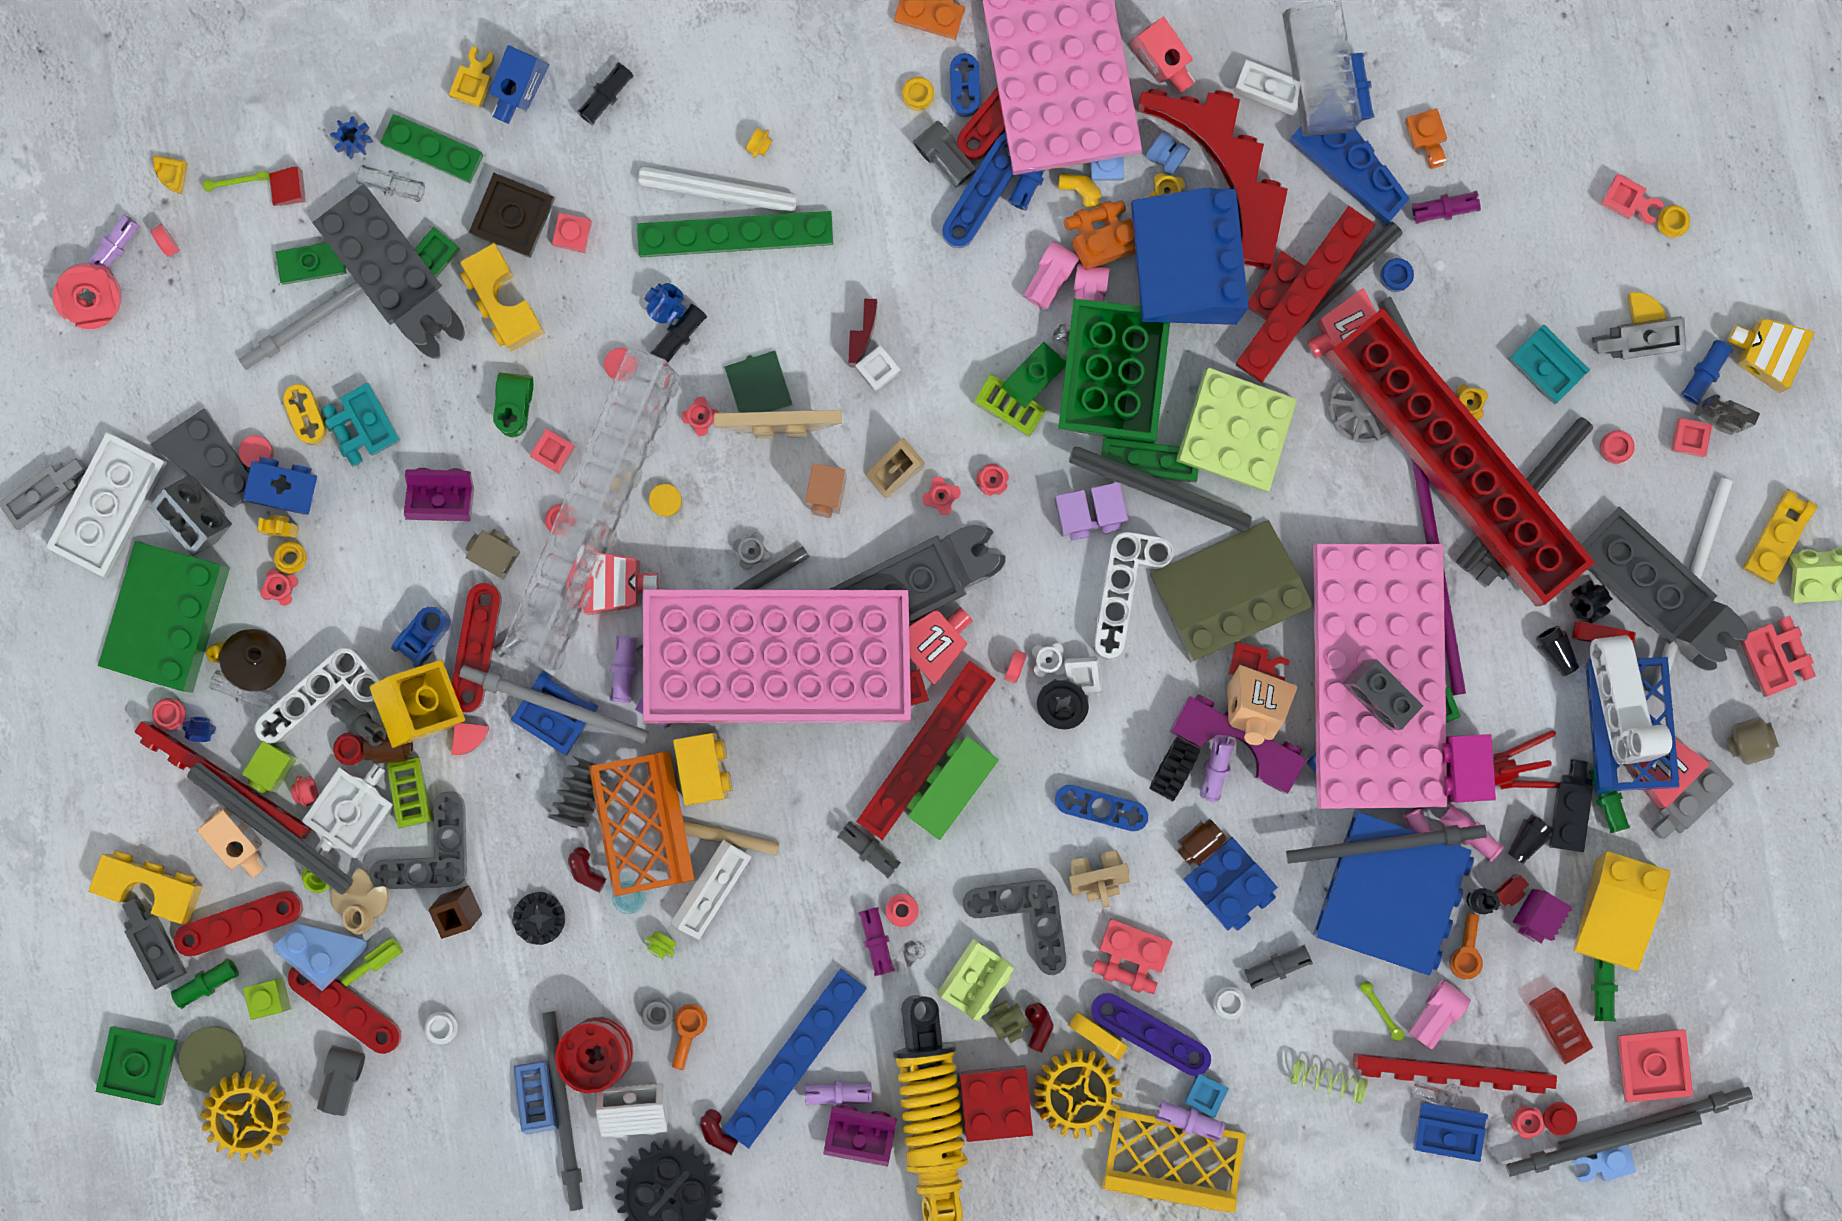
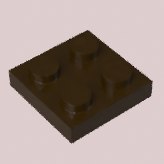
[469,172,555,258]

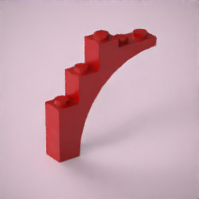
[1137,89,1288,270]

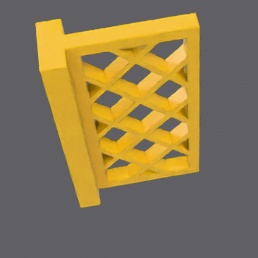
[1101,1110,1246,1213]

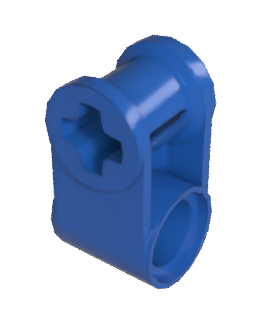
[391,607,451,668]

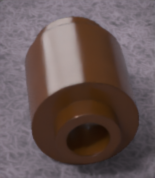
[363,734,413,763]
[1177,819,1227,866]

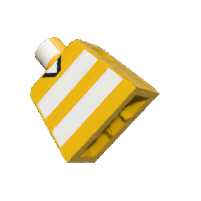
[1727,319,1815,393]

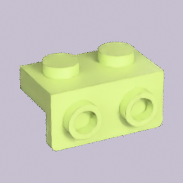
[1788,548,1842,603]
[936,939,1014,1022]

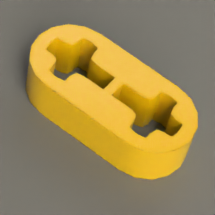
[283,384,327,445]
[1068,1012,1129,1060]

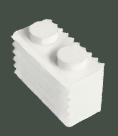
[596,1083,668,1138]

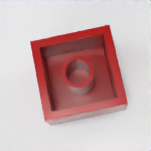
[960,1065,1033,1142]

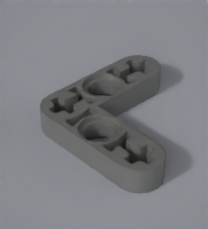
[369,792,467,889]
[963,880,1066,975]

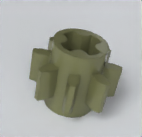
[988,1001,1029,1043]

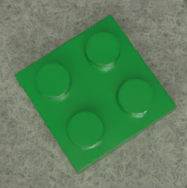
[95,1026,178,1106]

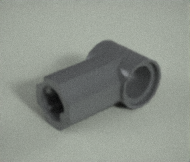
[912,120,976,188]
[317,1045,365,1116]

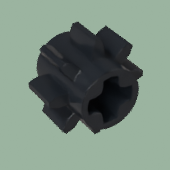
[1569,580,1613,623]

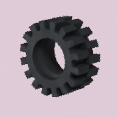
[1149,737,1201,801]

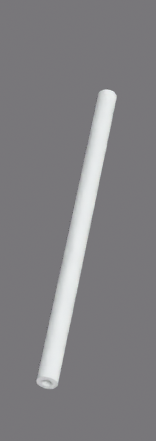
[1652,478,1733,695]

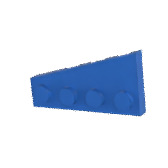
[1289,92,1410,225]

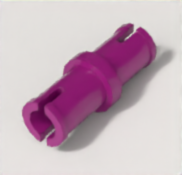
[1412,190,1481,224]
[858,907,895,976]

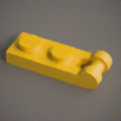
[1742,489,1817,585]

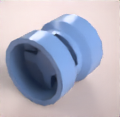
[1145,130,1191,175]

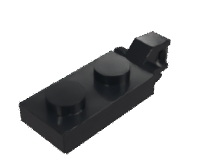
[1549,759,1593,852]

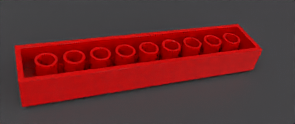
[1326,308,1596,607]

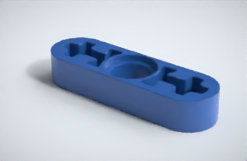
[1055,785,1148,831]

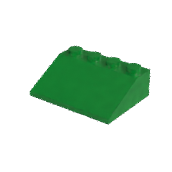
[1058,298,1170,444]
[98,541,230,693]

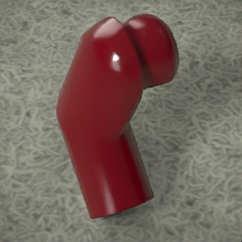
[568,847,607,893]
[1025,1003,1054,1053]
[699,1109,738,1156]

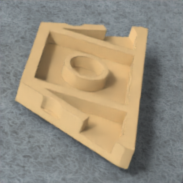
[714,410,842,439]

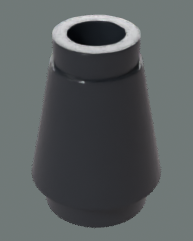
[1536,626,1580,676]
[1508,814,1553,864]

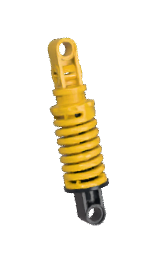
[893,995,968,1221]

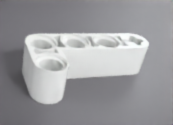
[1094,532,1174,660]
[1590,635,1672,765]
[255,648,383,744]

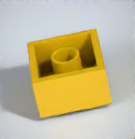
[369,660,465,748]
[673,733,733,806]

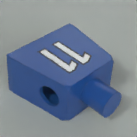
[489,45,550,124]

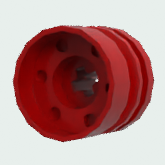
[555,1016,634,1094]

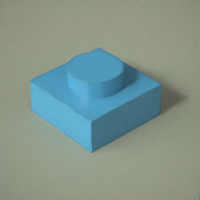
[1184,1074,1229,1118]

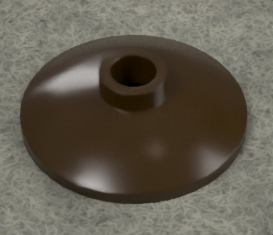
[219,629,286,691]

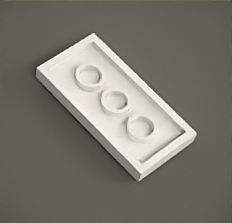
[46,432,167,578]

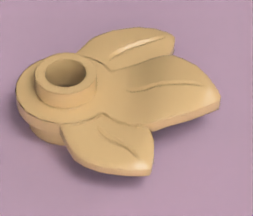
[331,868,389,935]

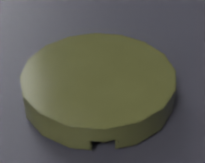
[178,1026,246,1093]

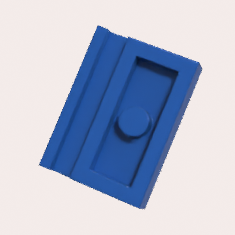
[1413,1102,1488,1162]

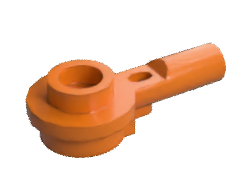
[1449,913,1483,980]
[671,1004,707,1070]

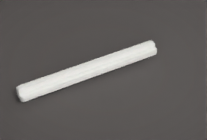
[638,167,797,213]

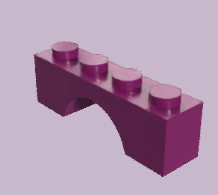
[1169,694,1307,794]

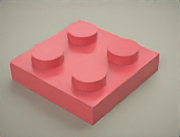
[1617,1029,1693,1103]

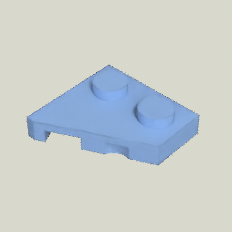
[273,923,367,991]

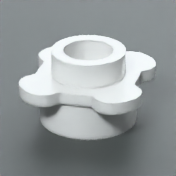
[1032,643,1065,677]

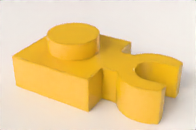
[449,46,495,109]
[257,515,298,539]

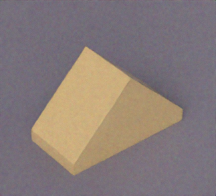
[865,437,925,499]

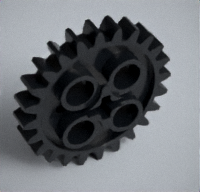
[615,1139,723,1221]

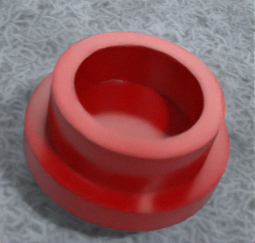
[333,732,364,765]
[1543,1102,1577,1136]

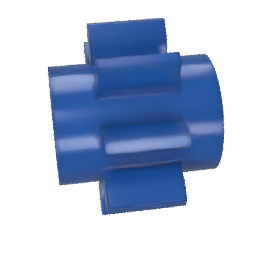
[330,116,373,159]
[644,283,686,324]

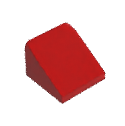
[269,166,306,206]

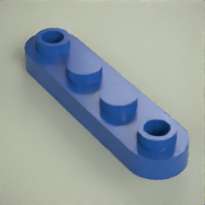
[942,133,1013,248]

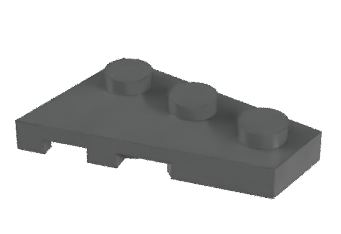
[150,408,249,508]

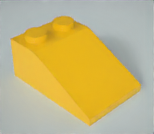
[1573,851,1671,971]

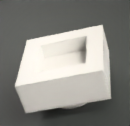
[855,345,901,392]
[1065,656,1103,693]

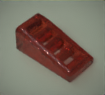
[1529,987,1593,1065]

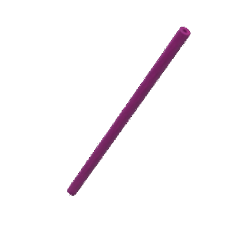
[1411,458,1466,696]

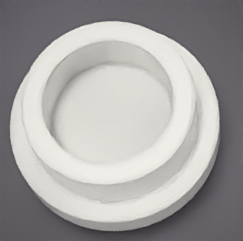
[1213,986,1246,1020]
[425,1011,458,1045]

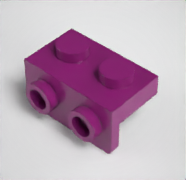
[404,468,474,521]
[823,1105,897,1167]

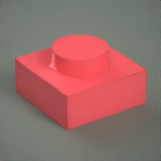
[552,213,592,253]
[1671,418,1712,458]
[530,428,576,474]

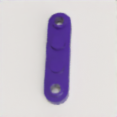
[1091,993,1211,1076]

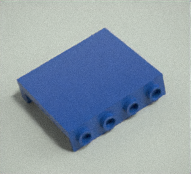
[1313,810,1474,976]

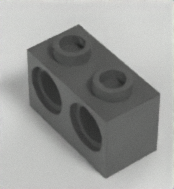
[149,476,232,556]
[1343,659,1423,730]

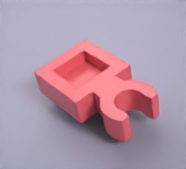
[1600,174,1664,225]

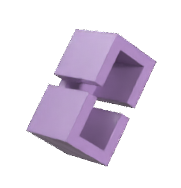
[1054,482,1128,541]

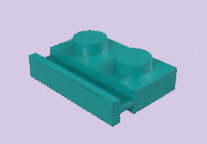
[1508,324,1590,405]

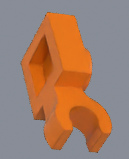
[1405,108,1447,169]

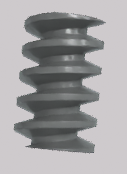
[548,756,609,828]

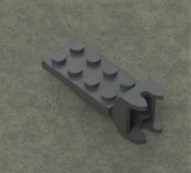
[312,184,465,359]
[1581,506,1748,671]
[828,525,1006,623]

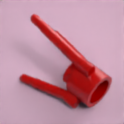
[1493,730,1559,790]

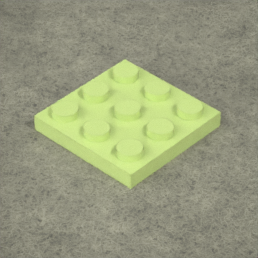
[1176,367,1297,492]

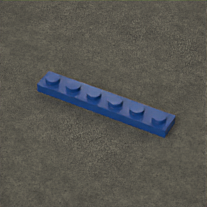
[723,968,867,1149]

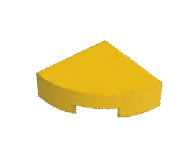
[153,155,188,195]
[1627,292,1667,323]

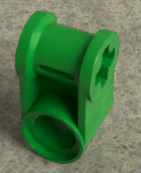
[493,372,534,438]

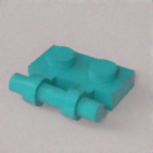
[321,382,401,467]

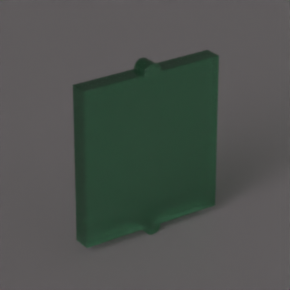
[724,350,793,413]

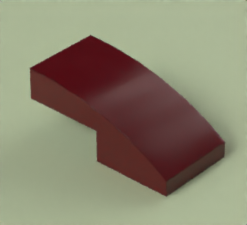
[848,298,878,368]

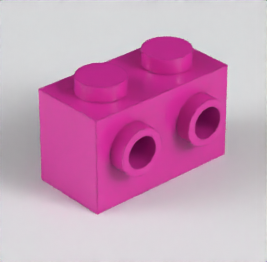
[1442,734,1496,803]

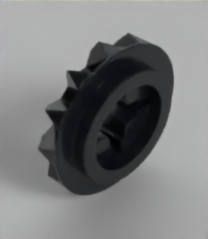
[1037,678,1089,729]
[512,892,565,945]

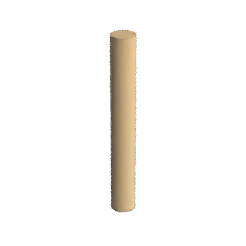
[683,821,779,856]

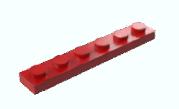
[1235,205,1376,384]
[856,661,996,841]
[134,721,312,840]
[1353,1053,1557,1094]

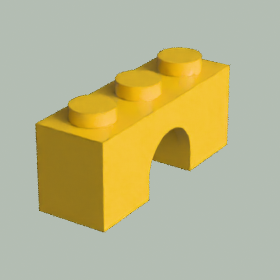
[460,243,545,352]
[88,850,203,924]

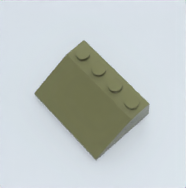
[1150,520,1314,663]

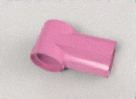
[1023,241,1080,310]
[1073,263,1110,302]
[1408,979,1471,1050]

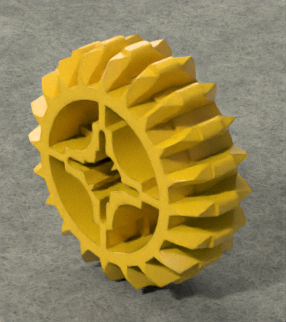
[1033,1048,1123,1139]
[200,1071,292,1162]

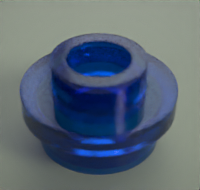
[182,717,216,742]

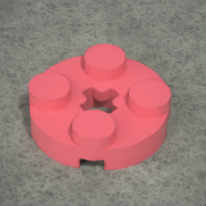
[53,263,122,329]

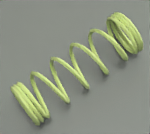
[1291,1059,1368,1104]

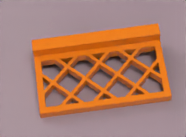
[589,751,695,897]

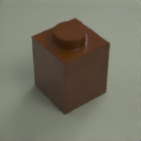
[428,885,482,939]

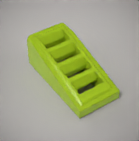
[974,374,1046,437]
[387,757,434,829]

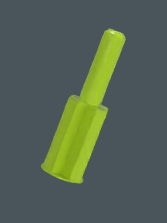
[341,936,403,986]

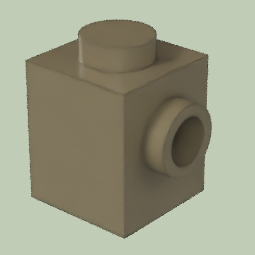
[465,529,520,580]

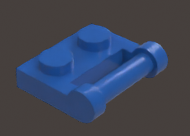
[511,671,599,755]

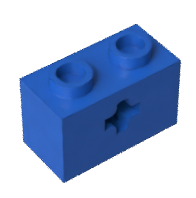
[243,457,317,515]

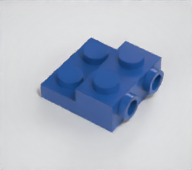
[1183,837,1278,931]

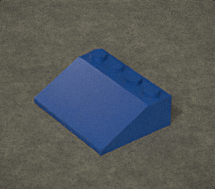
[1131,188,1249,325]

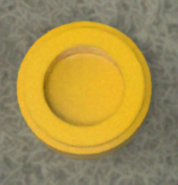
[902,77,934,111]
[649,484,682,517]

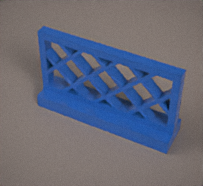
[1585,657,1680,794]

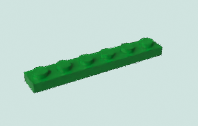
[637,211,834,258]

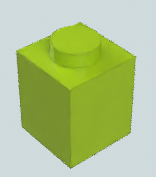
[242,741,298,794]
[243,977,291,1020]

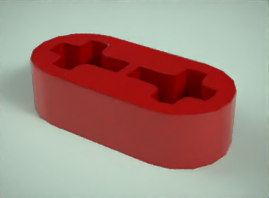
[1572,622,1636,645]

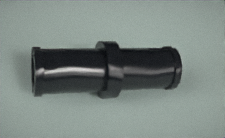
[577,62,634,125]
[650,303,707,366]
[1466,888,1500,915]

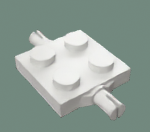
[302,763,394,859]

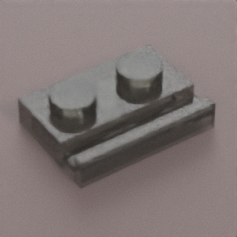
[1694,394,1760,435]

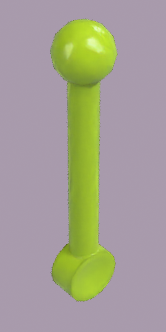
[202,171,270,192]
[1360,981,1404,1041]

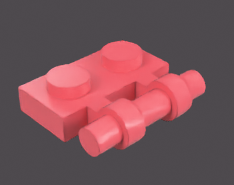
[1740,616,1816,697]
[1091,919,1173,994]

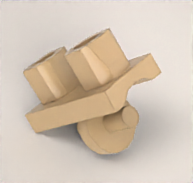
[1069,850,1130,908]

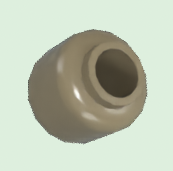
[1727,717,1779,765]

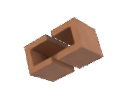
[805,463,847,518]

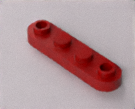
[957,87,1005,160]
[452,583,502,713]
[174,891,303,957]
[288,967,402,1054]

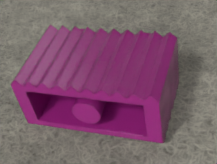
[1513,889,1572,944]

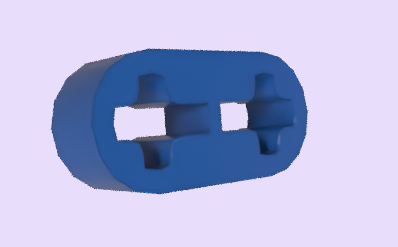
[950,53,980,117]

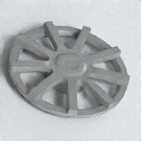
[1329,377,1390,443]

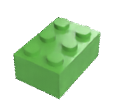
[907,736,999,840]

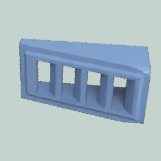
[514,1060,558,1134]

